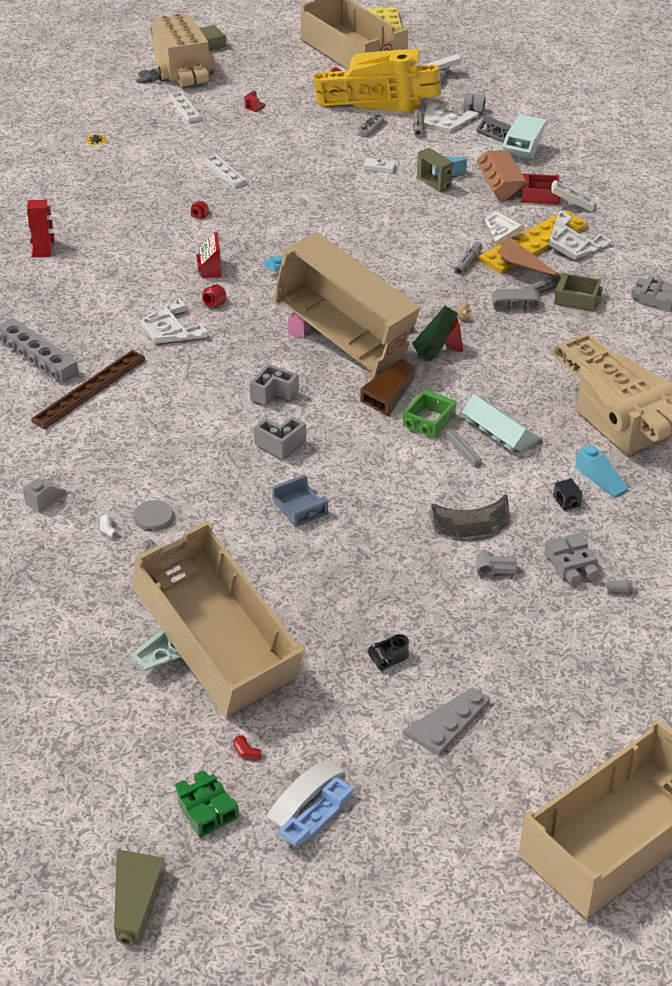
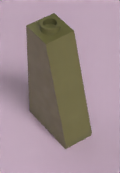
[114,849,166,946]

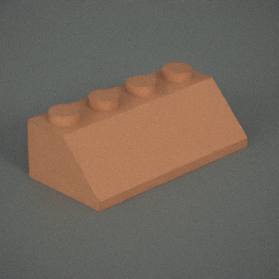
[476,150,527,202]

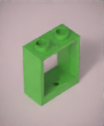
[403,389,456,438]

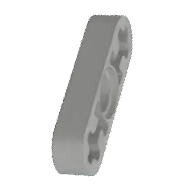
[358,113,385,137]

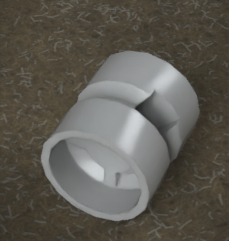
[463,93,486,114]

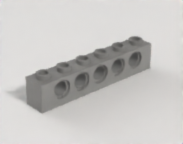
[0,318,79,384]

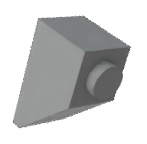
[23,478,66,513]

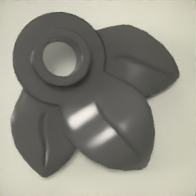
[136,68,161,82]

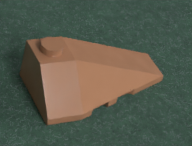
[497,237,561,279]

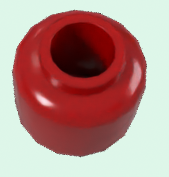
[202,284,227,308]

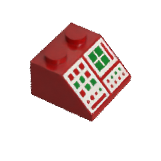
[196,232,221,278]

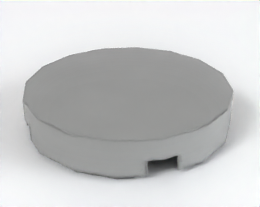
[134,500,173,531]

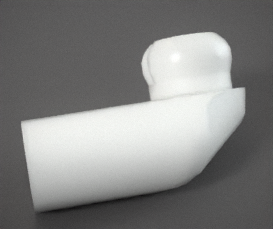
[100,514,118,539]

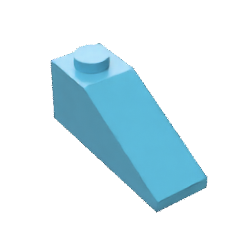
[575,444,628,498]

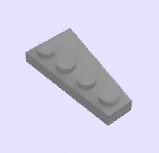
[403,687,490,756]

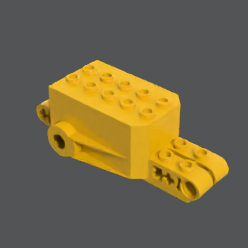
[313,48,441,113]

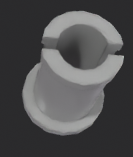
[607,578,633,594]

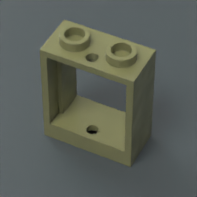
[417,147,453,193]
[554,273,603,311]

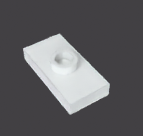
[364,158,396,173]

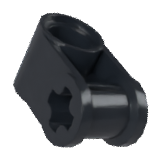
[367,634,409,670]

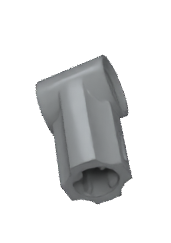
[476,551,517,577]

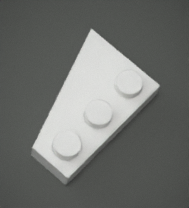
[485,212,523,246]

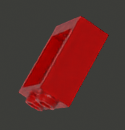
[521,173,562,204]

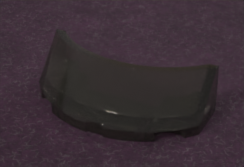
[430,494,511,542]

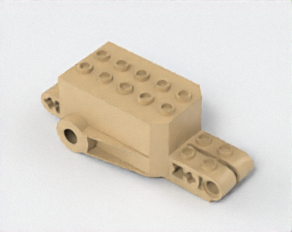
[150,14,215,87]
[554,333,672,455]

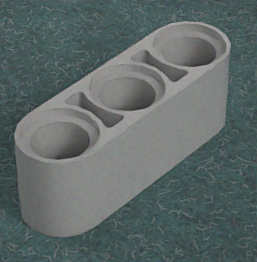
[492,289,541,311]

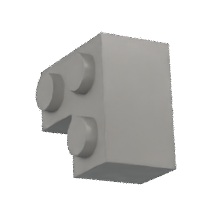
[250,364,299,405]
[254,416,306,459]

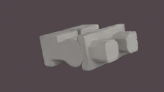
[631,275,672,312]
[544,533,598,585]

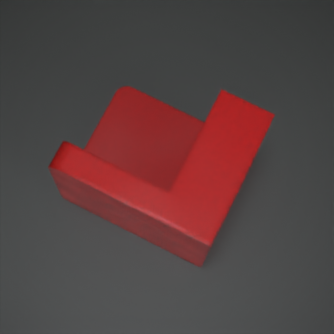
[244,90,265,112]

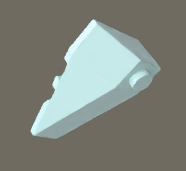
[130,630,181,671]

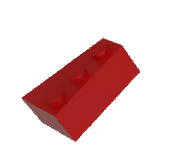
[27,199,55,258]

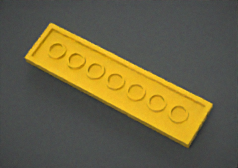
[478,210,588,274]

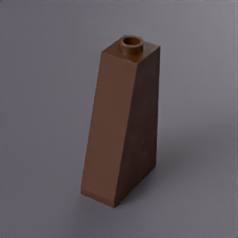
[360,359,415,416]

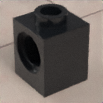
[553,478,582,511]

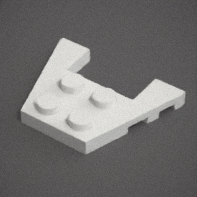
[424,101,479,133]
[548,210,612,260]
[140,298,208,344]

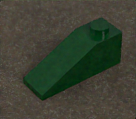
[412,305,458,361]

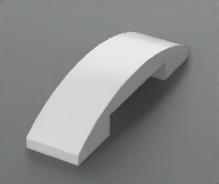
[266,760,345,828]

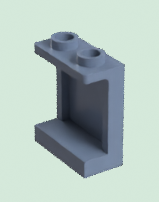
[272,474,328,527]

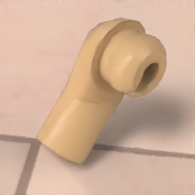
[456,302,471,321]

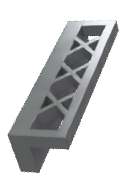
[476,115,511,142]

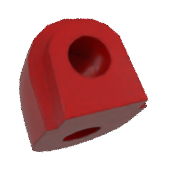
[191,201,209,220]

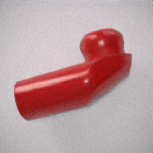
[233,735,262,760]

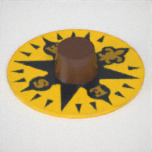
[85,134,107,145]

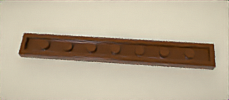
[31,350,145,430]

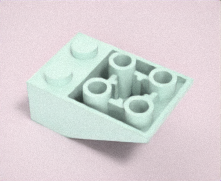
[502,114,547,160]

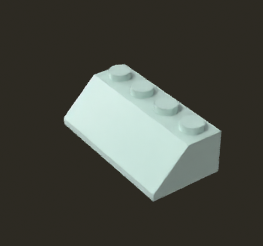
[462,394,542,452]

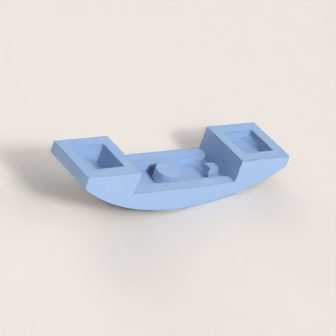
[277,777,354,846]

